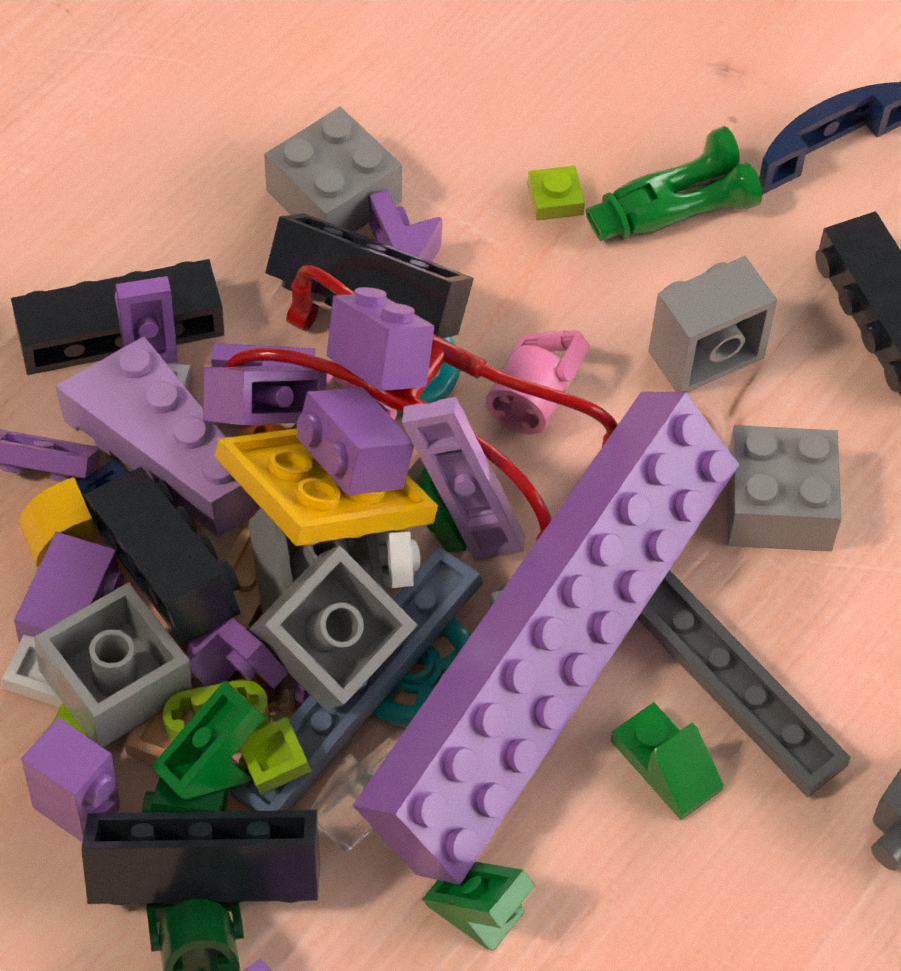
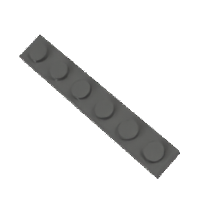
[637,570,850,798]

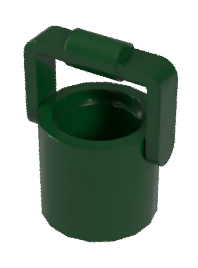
[146,899,244,971]

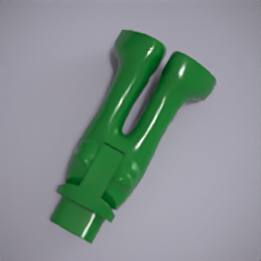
[585,126,762,241]

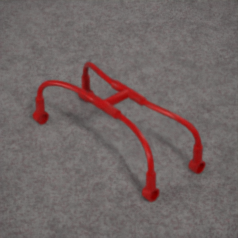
[225,265,618,541]

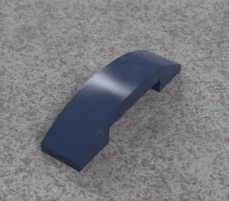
[759,82,901,195]

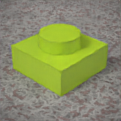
[527,165,585,221]
[240,716,312,795]

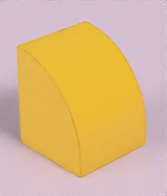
[19,477,96,567]

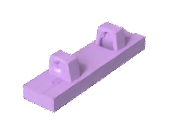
[402,397,525,560]

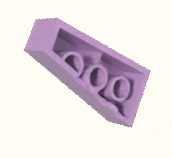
[55,336,261,537]

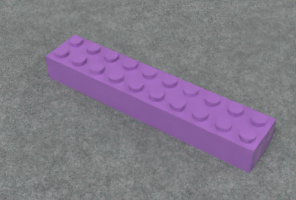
[352,392,739,885]

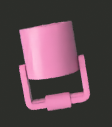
[486,330,590,435]

